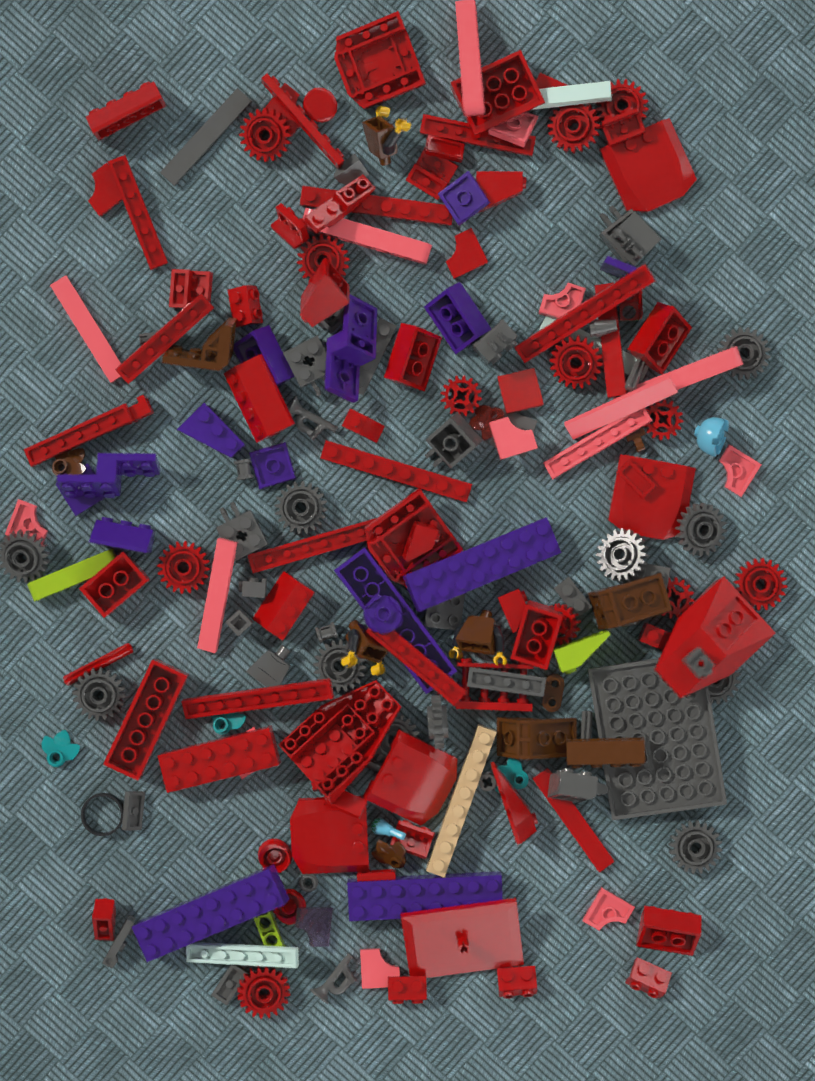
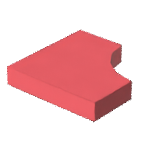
[488,112,538,147]
[538,283,586,319]
[489,417,538,460]
[718,444,762,497]
[5,499,48,545]
[582,887,635,931]
[360,948,400,989]

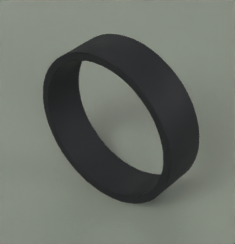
[81,793,124,836]

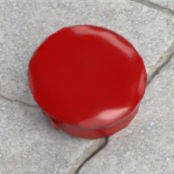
[303,87,337,123]
[258,838,292,873]
[273,888,306,925]

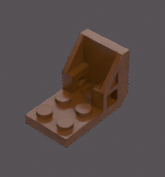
[162,317,237,371]
[588,573,672,629]
[497,717,577,759]

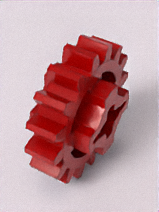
[440,375,482,417]
[643,399,684,441]
[661,577,694,619]
[549,603,581,645]

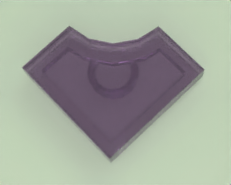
[295,907,333,947]

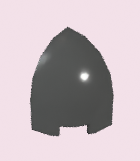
[334,154,369,185]

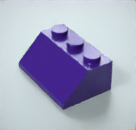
[424,282,491,355]
[234,325,295,387]
[89,517,155,553]

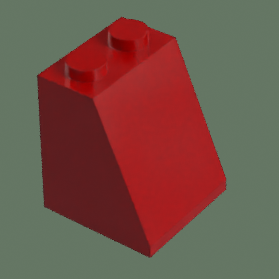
[300,257,350,327]

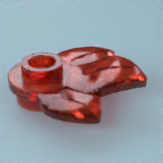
[469,405,505,440]

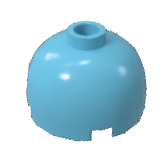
[694,417,729,457]

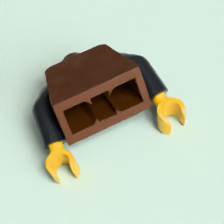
[362,106,411,166]
[449,610,507,665]
[341,620,389,676]

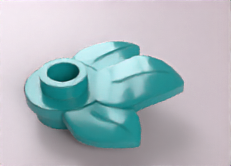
[211,712,247,735]
[42,730,80,767]
[492,758,529,793]

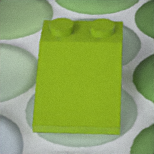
[553,630,610,674]

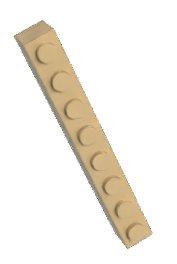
[426,724,497,877]

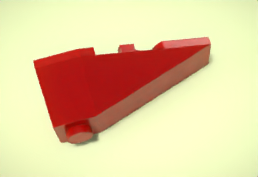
[490,761,538,845]

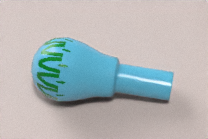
[371,818,406,840]

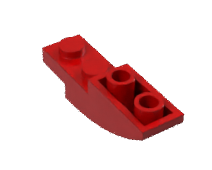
[304,174,375,233]

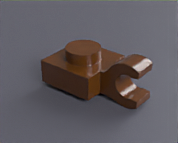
[626,427,646,453]

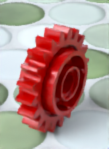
[595,79,649,120]
[547,103,601,154]
[239,108,293,162]
[297,234,350,283]
[550,335,603,389]
[157,541,211,594]
[733,558,787,611]
[237,966,290,1019]

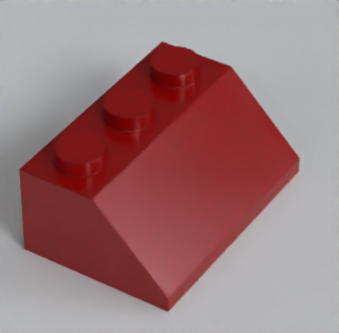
[628,302,692,375]
[384,323,442,392]
[79,551,151,618]
[252,571,316,640]
[510,600,563,670]
[636,906,702,956]

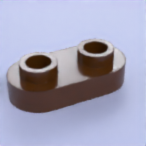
[542,673,564,712]

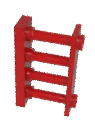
[455,658,534,712]

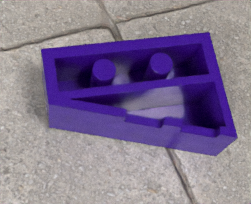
[177,403,246,458]

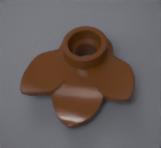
[52,448,87,476]
[371,840,406,869]

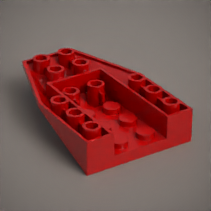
[654,576,776,699]
[278,680,401,804]

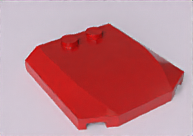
[334,11,426,110]
[599,118,697,213]
[608,454,696,540]
[365,488,463,588]
[362,729,458,826]
[290,796,370,874]

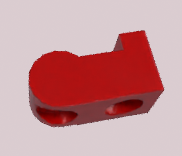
[127,395,154,425]

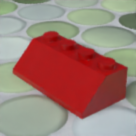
[86,82,167,141]
[224,354,295,443]

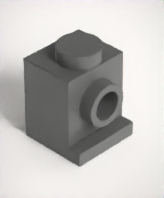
[318,308,344,333]
[239,577,267,598]
[225,609,254,636]
[681,647,714,678]

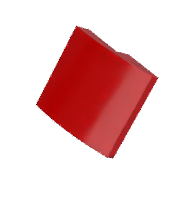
[406,148,459,200]
[169,269,213,309]

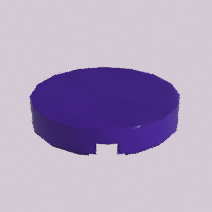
[363,595,402,634]

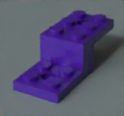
[325,295,377,403]
[57,453,160,498]

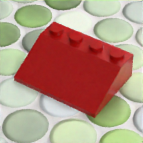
[450,50,545,135]

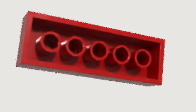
[103,658,190,781]
[158,725,281,793]

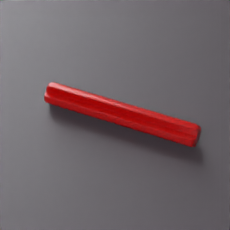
[63,643,134,686]

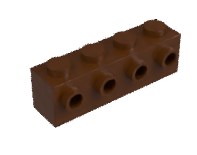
[566,737,645,768]

